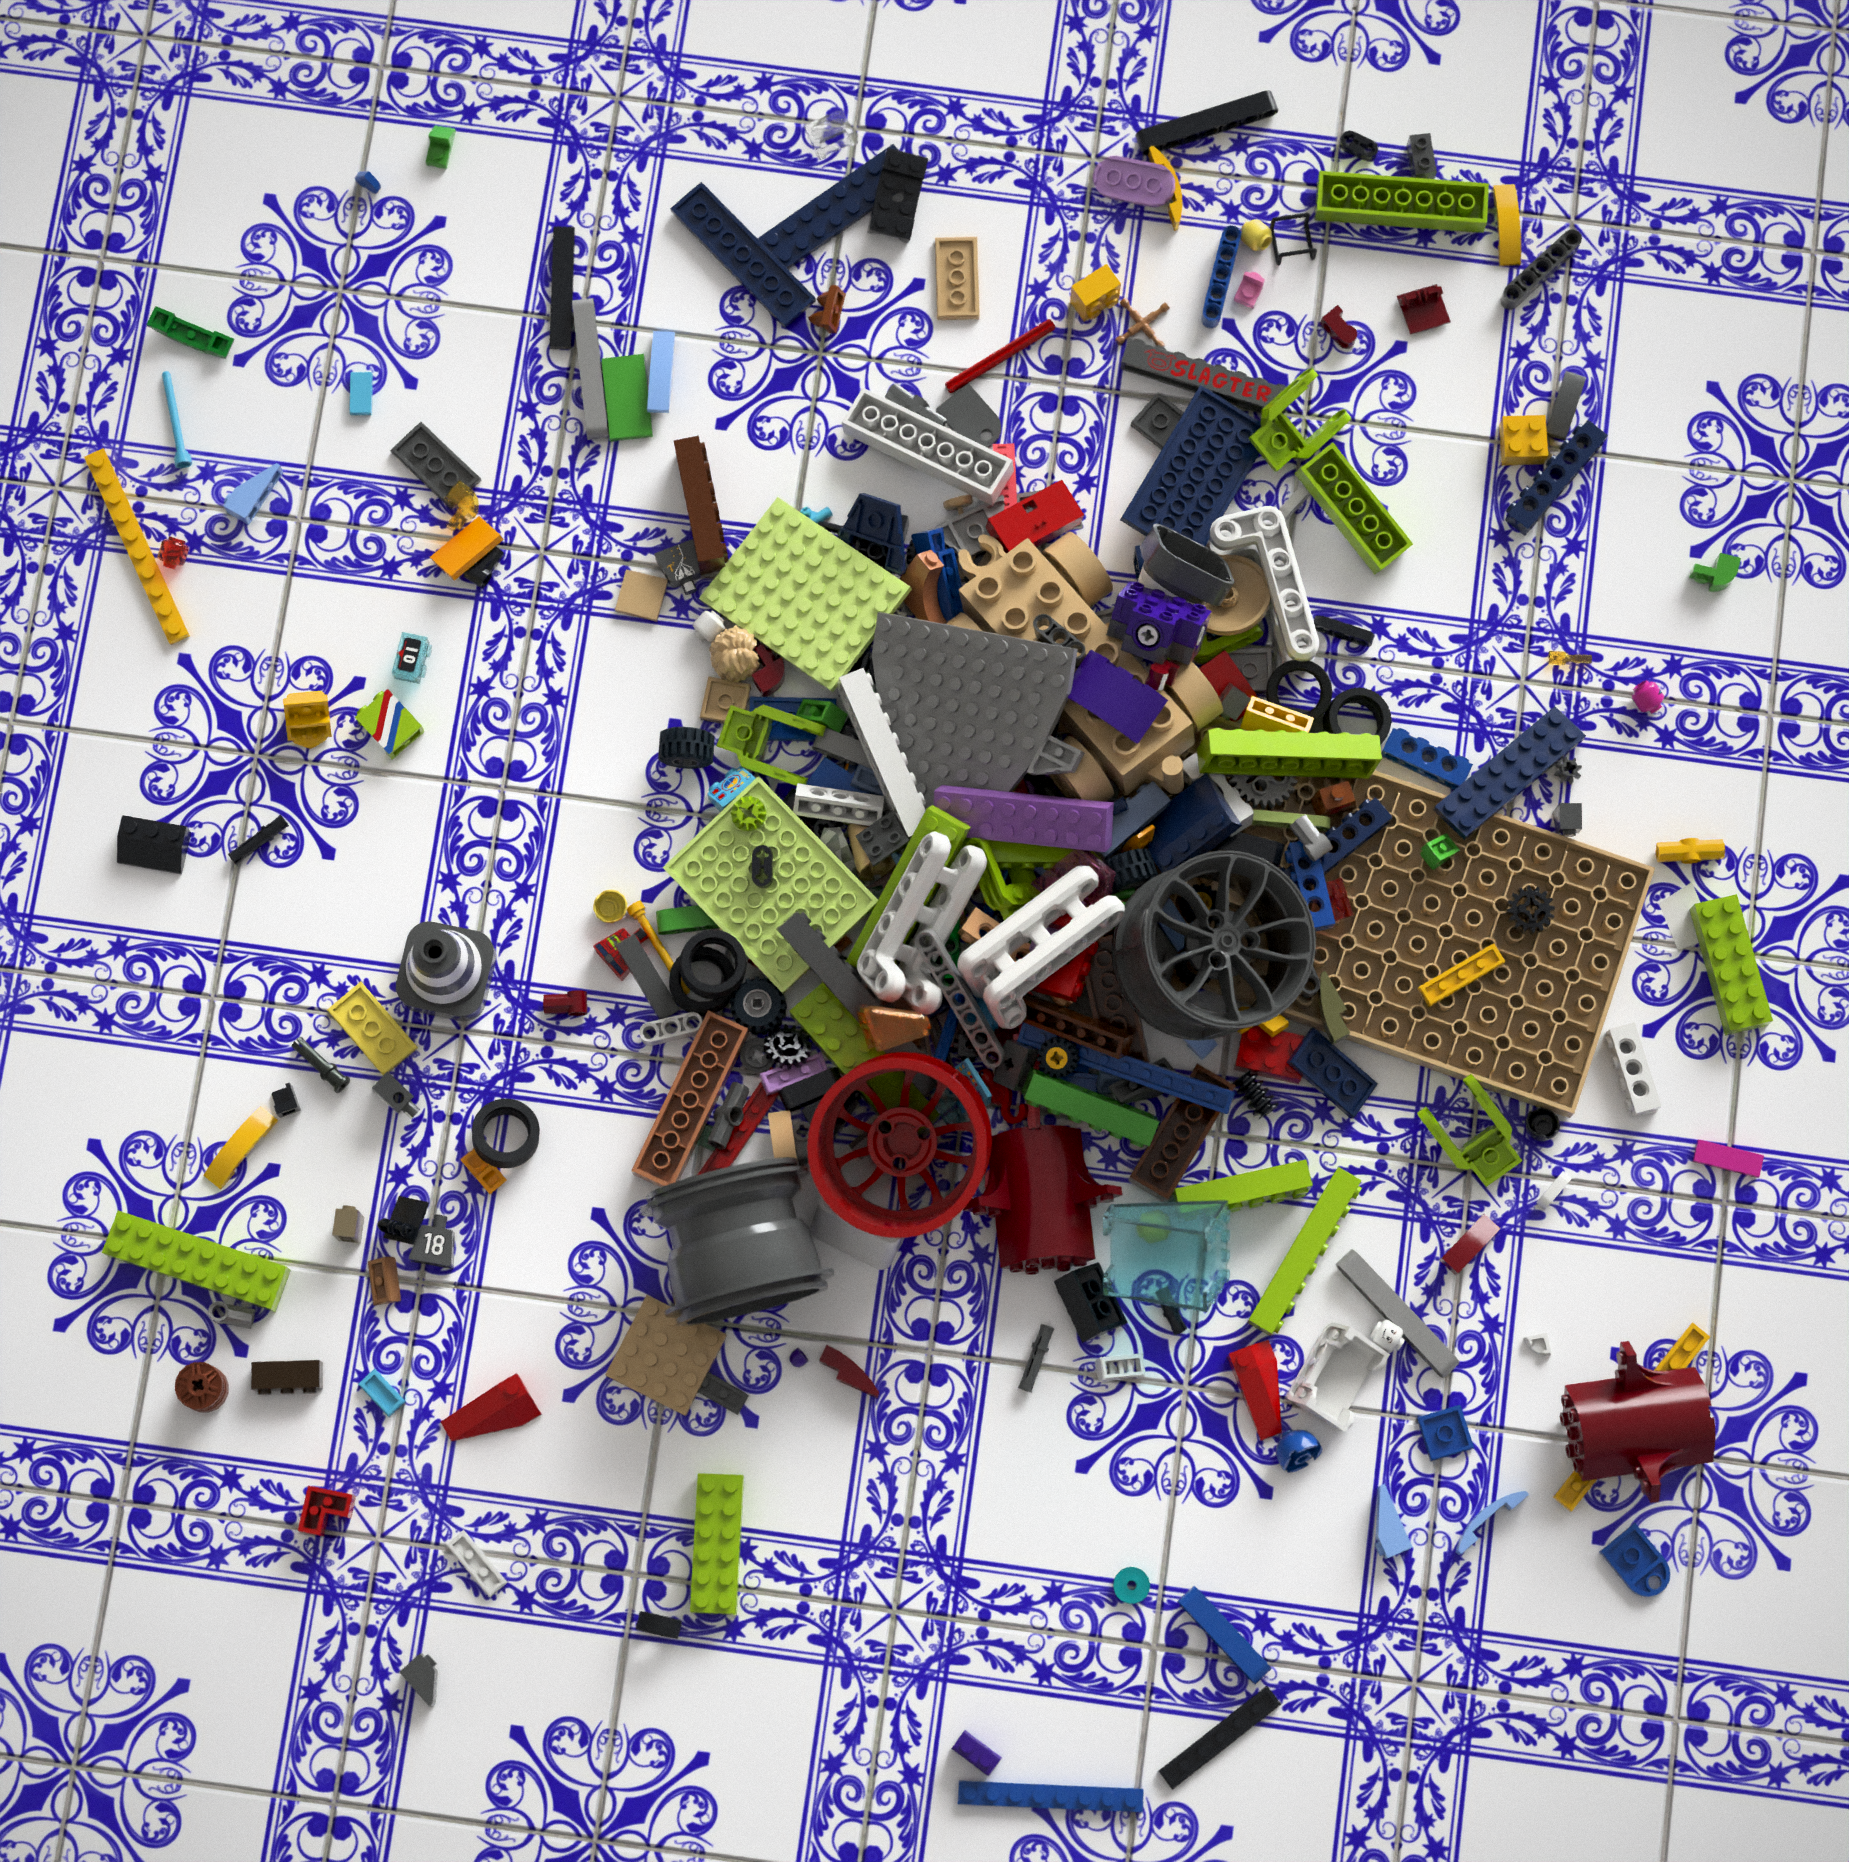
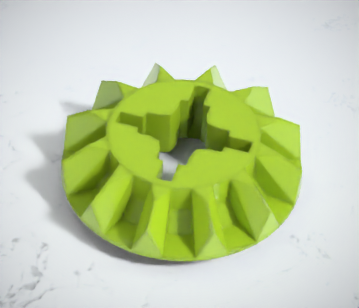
[731,796,766,831]

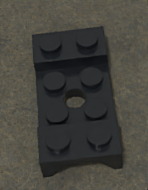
[867,148,929,243]

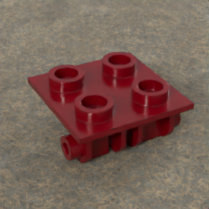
[1397,284,1451,335]

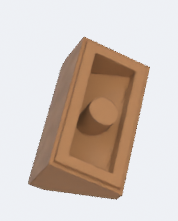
[368,1257,401,1306]

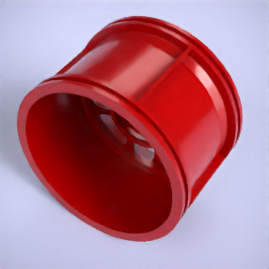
[807,1052,992,1238]

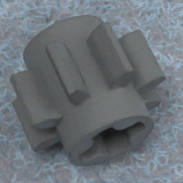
[1554,757,1582,785]

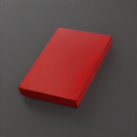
[1199,649,1259,722]

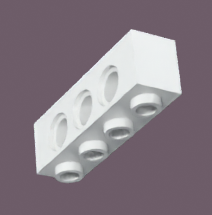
[793,783,884,826]
[1604,1022,1662,1117]

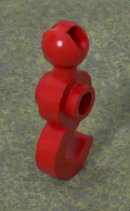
[978,1068,1029,1124]

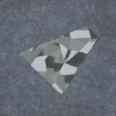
[820,827,865,884]

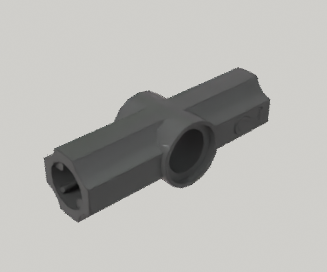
[885,383,947,426]
[708,1082,749,1150]

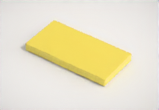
[327,982,418,1076]

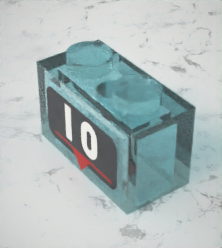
[392,632,432,684]

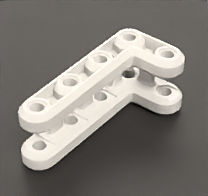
[1206,506,1319,675]
[857,832,987,1015]
[958,865,1125,1029]

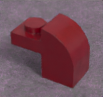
[752,644,785,697]

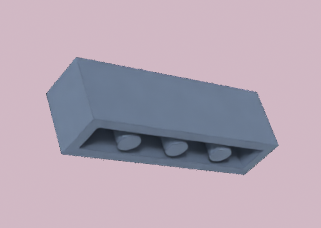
[1094,781,1171,862]

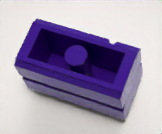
[951,1730,1002,1777]

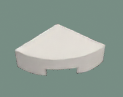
[1524,1332,1552,1356]

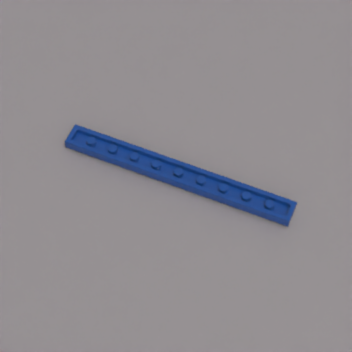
[1017,1022,1235,1114]

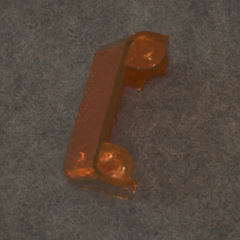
[855,1004,931,1052]

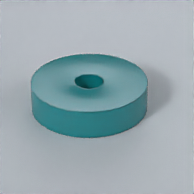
[1113,1567,1150,1604]

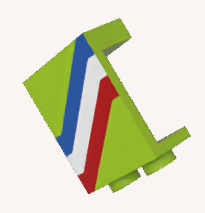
[355,689,425,760]

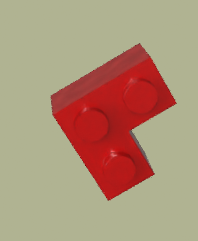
[298,1486,356,1537]

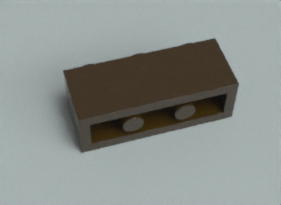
[251,1360,323,1395]

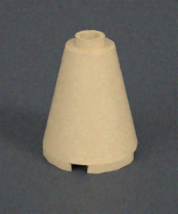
[847,823,896,881]

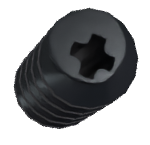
[1232,1070,1279,1120]

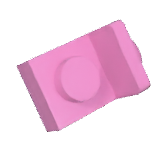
[1234,271,1265,309]

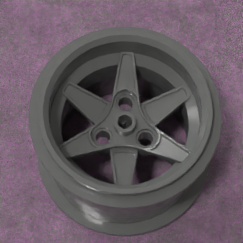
[640,1157,835,1326]

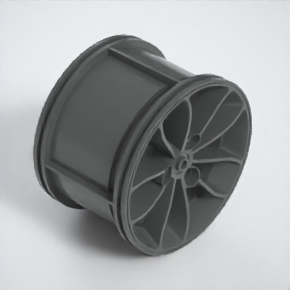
[1111,851,1316,1040]

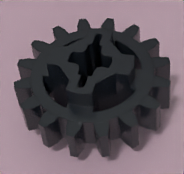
[1506,886,1555,935]
[763,1024,812,1070]

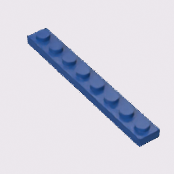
[958,1781,1144,1812]

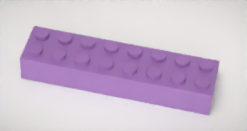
[934,785,1114,852]

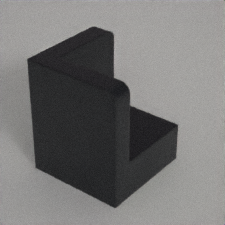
[271,1082,301,1118]

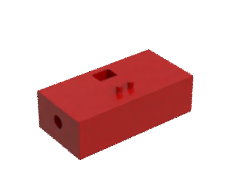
[985,479,1084,554]

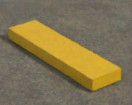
[1417,943,1505,1007]

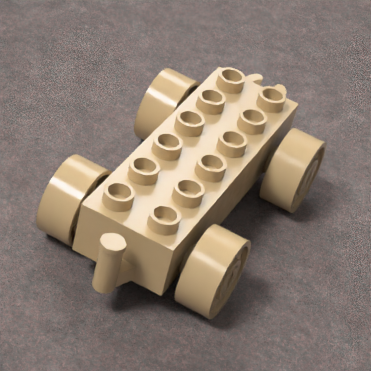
[946,532,1223,802]

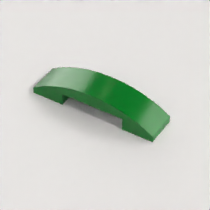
[146,306,235,359]

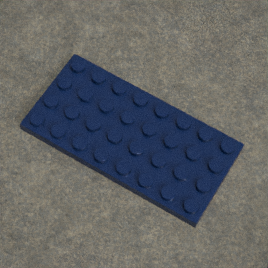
[1120,385,1261,546]

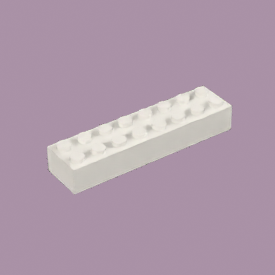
[842,388,1014,506]
[837,668,926,844]

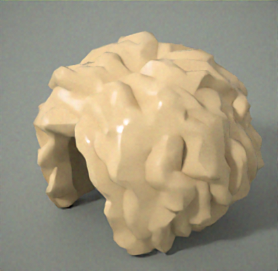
[709,625,760,683]

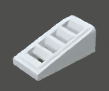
[1095,1353,1146,1382]

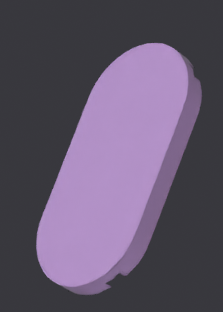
[1093,156,1175,207]

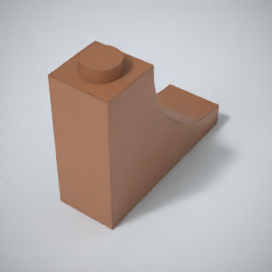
[899,550,947,624]

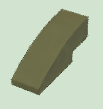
[1318,971,1350,1045]

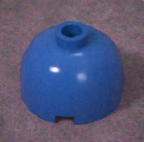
[1276,1429,1323,1473]

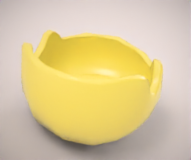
[593,890,628,923]

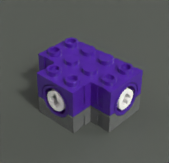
[1106,581,1212,665]

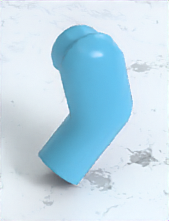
[800,506,833,523]

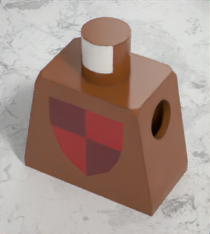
[1310,781,1357,817]

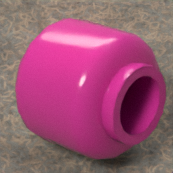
[1631,680,1664,714]

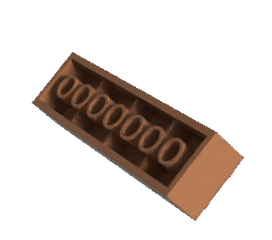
[631,1011,749,1187]

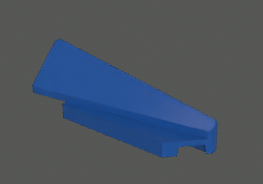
[911,527,965,622]

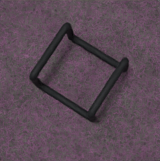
[1270,213,1317,266]

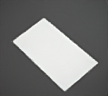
[1659,882,1700,950]

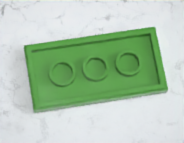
[601,354,653,442]

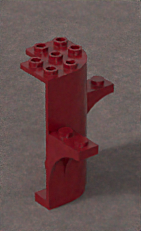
[963,1125,1123,1275]
[1560,1341,1716,1503]

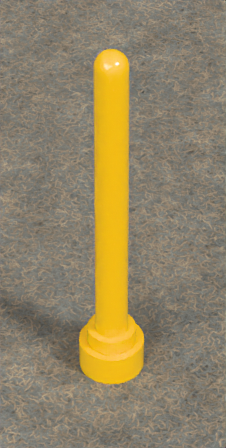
[627,900,690,995]

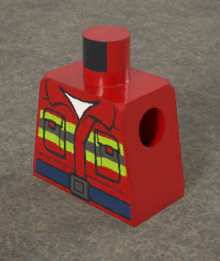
[593,928,649,981]

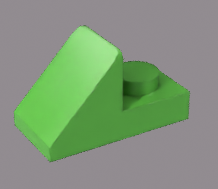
[425,125,456,169]
[1420,833,1460,870]

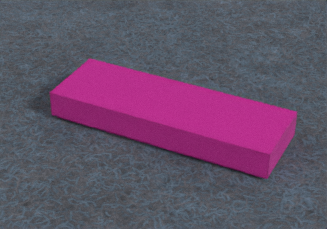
[1693,1139,1764,1178]

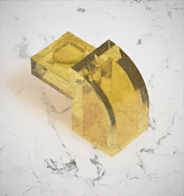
[444,480,479,531]

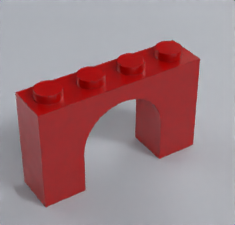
[1032,913,1098,1003]

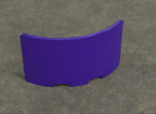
[1067,650,1168,743]

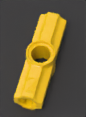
[1655,838,1725,864]

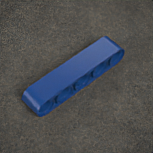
[1201,225,1241,328]
[1177,1586,1272,1685]

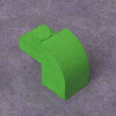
[1689,553,1741,592]

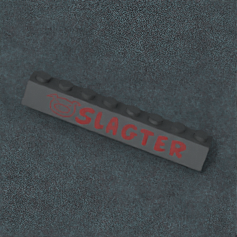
[1120,339,1287,414]

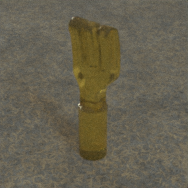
[1548,651,1592,665]

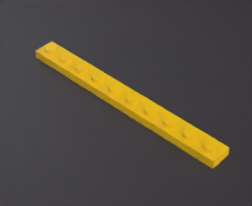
[84,448,190,645]
[1553,1322,1710,1512]

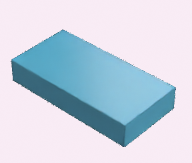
[349,372,373,415]
[358,1369,406,1417]

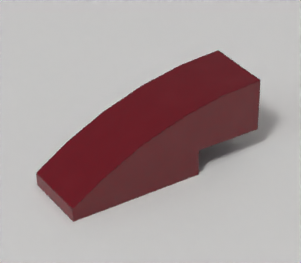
[1440,1213,1500,1276]
[819,1344,879,1399]

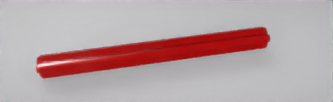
[945,319,1055,393]

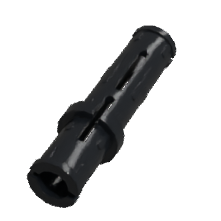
[228,814,289,865]

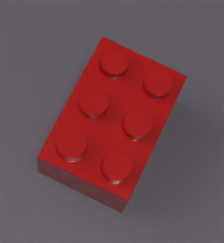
[1234,1025,1305,1085]

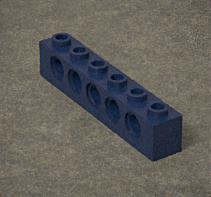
[1505,420,1608,536]
[1280,797,1393,890]

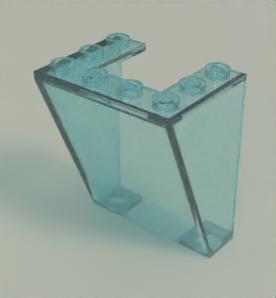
[1103,1200,1231,1312]

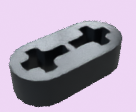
[1339,130,1378,161]
[752,845,774,888]

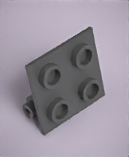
[856,811,910,866]

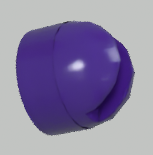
[789,1347,809,1367]

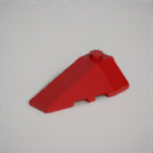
[1227,1340,1282,1441]
[441,1373,542,1442]

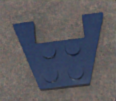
[838,493,906,575]

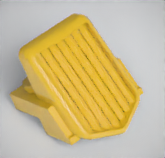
[283,691,332,749]

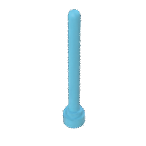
[162,371,192,468]

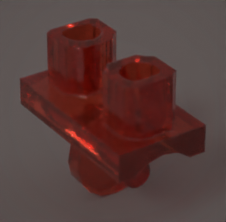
[1326,878,1353,921]

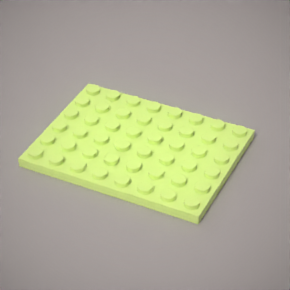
[699,497,912,693]
[663,776,878,994]

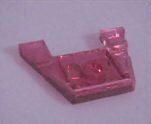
[1031,849,1116,906]

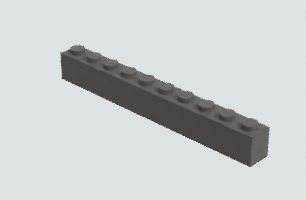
[776,911,937,1096]

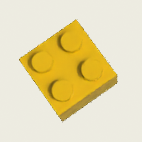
[1070,264,1121,322]
[1499,415,1548,466]

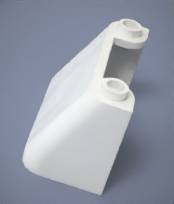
[810,1196,905,1270]
[1287,1322,1390,1432]

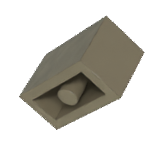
[332,1205,364,1243]

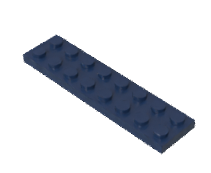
[758,144,898,270]
[670,182,816,328]
[1433,707,1586,840]

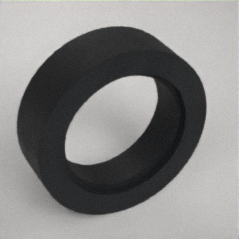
[472,1099,540,1168]

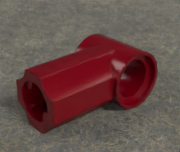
[543,990,588,1016]

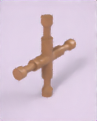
[1115,297,1170,347]

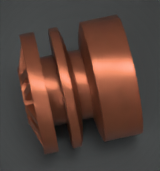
[175,1362,229,1413]

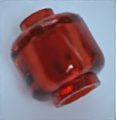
[158,536,189,570]

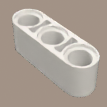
[639,1012,703,1046]

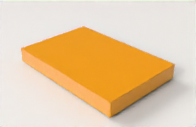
[430,516,504,581]

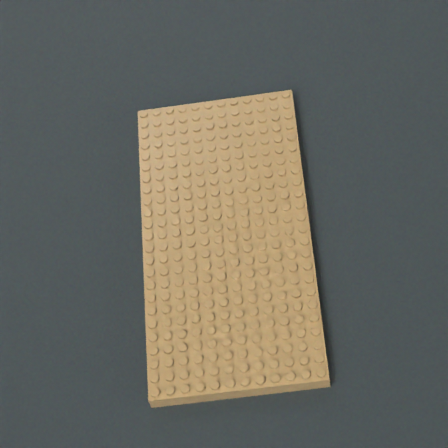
[1086,716,1655,1118]

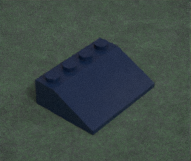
[1142,773,1242,873]

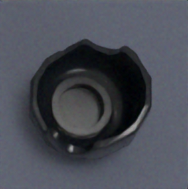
[1525,1107,1560,1141]

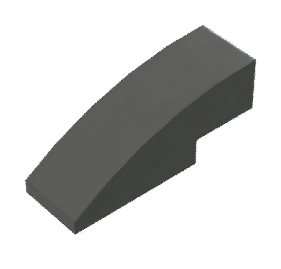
[1546,371,1586,441]

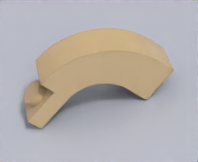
[768,1110,801,1190]

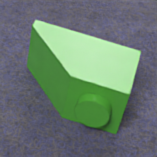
[795,699,848,733]

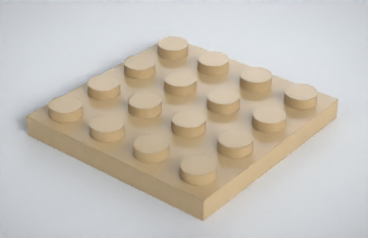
[605,1295,727,1416]

